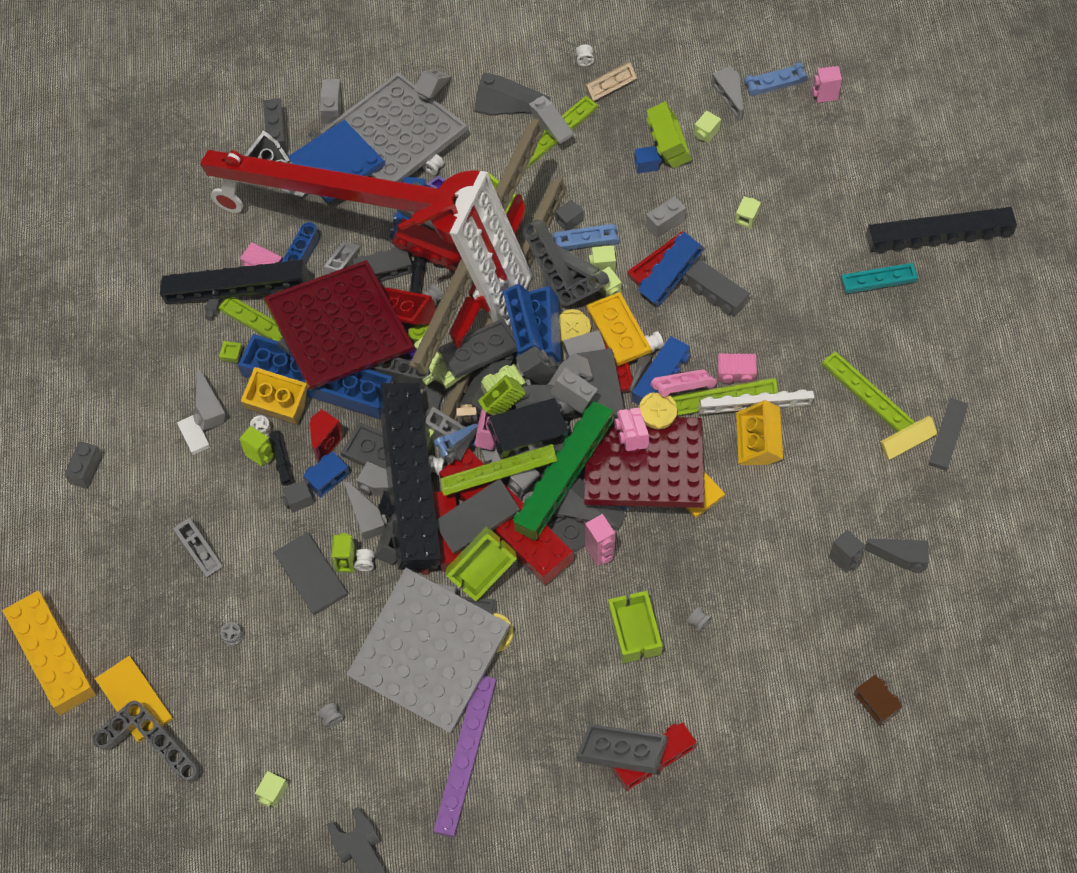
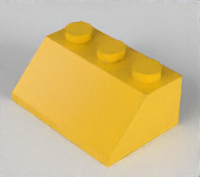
[241,367,307,425]
[736,400,783,465]

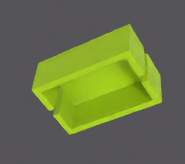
[646,101,692,169]
[446,526,517,601]
[608,591,663,664]

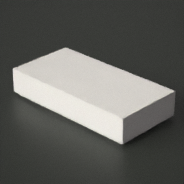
[177,415,210,455]

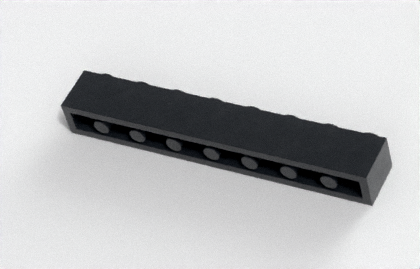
[866,207,1017,253]
[159,260,308,304]

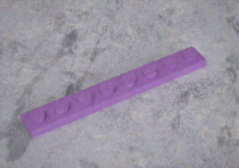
[434,676,496,838]

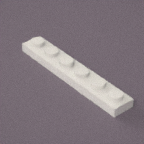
[698,389,814,414]

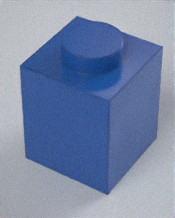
[634,146,661,174]

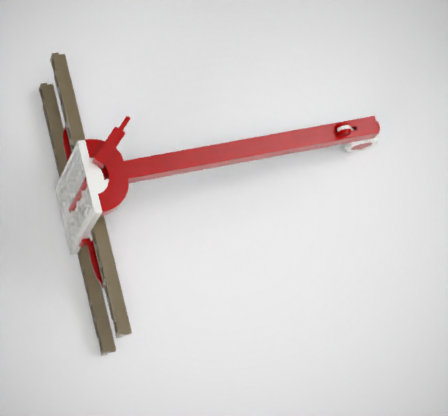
[200,119,567,422]

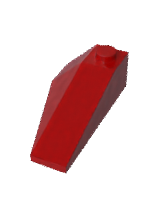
[381,286,437,324]

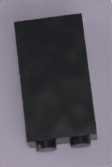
[487,398,570,459]

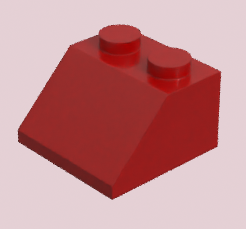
[309,409,344,463]

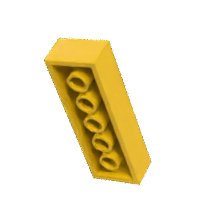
[2,590,96,716]

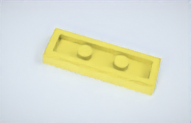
[880,416,937,460]

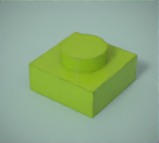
[408,324,429,343]
[219,341,243,363]

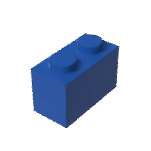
[303,451,350,498]

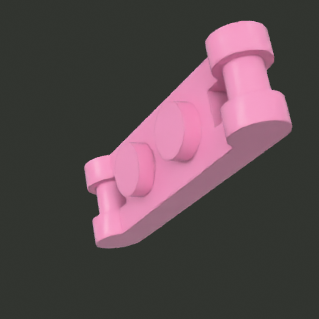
[651,369,717,397]

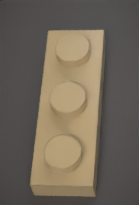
[584,62,637,101]
[456,404,478,426]

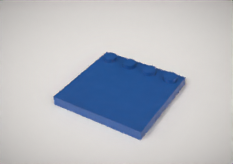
[288,119,385,204]

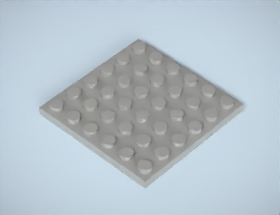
[320,72,468,182]
[346,568,511,734]

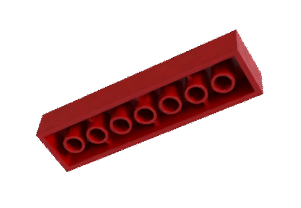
[439,448,574,586]

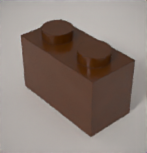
[854,674,902,727]

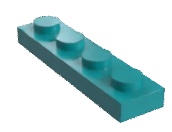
[841,263,918,294]

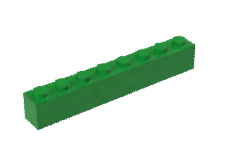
[513,401,614,541]

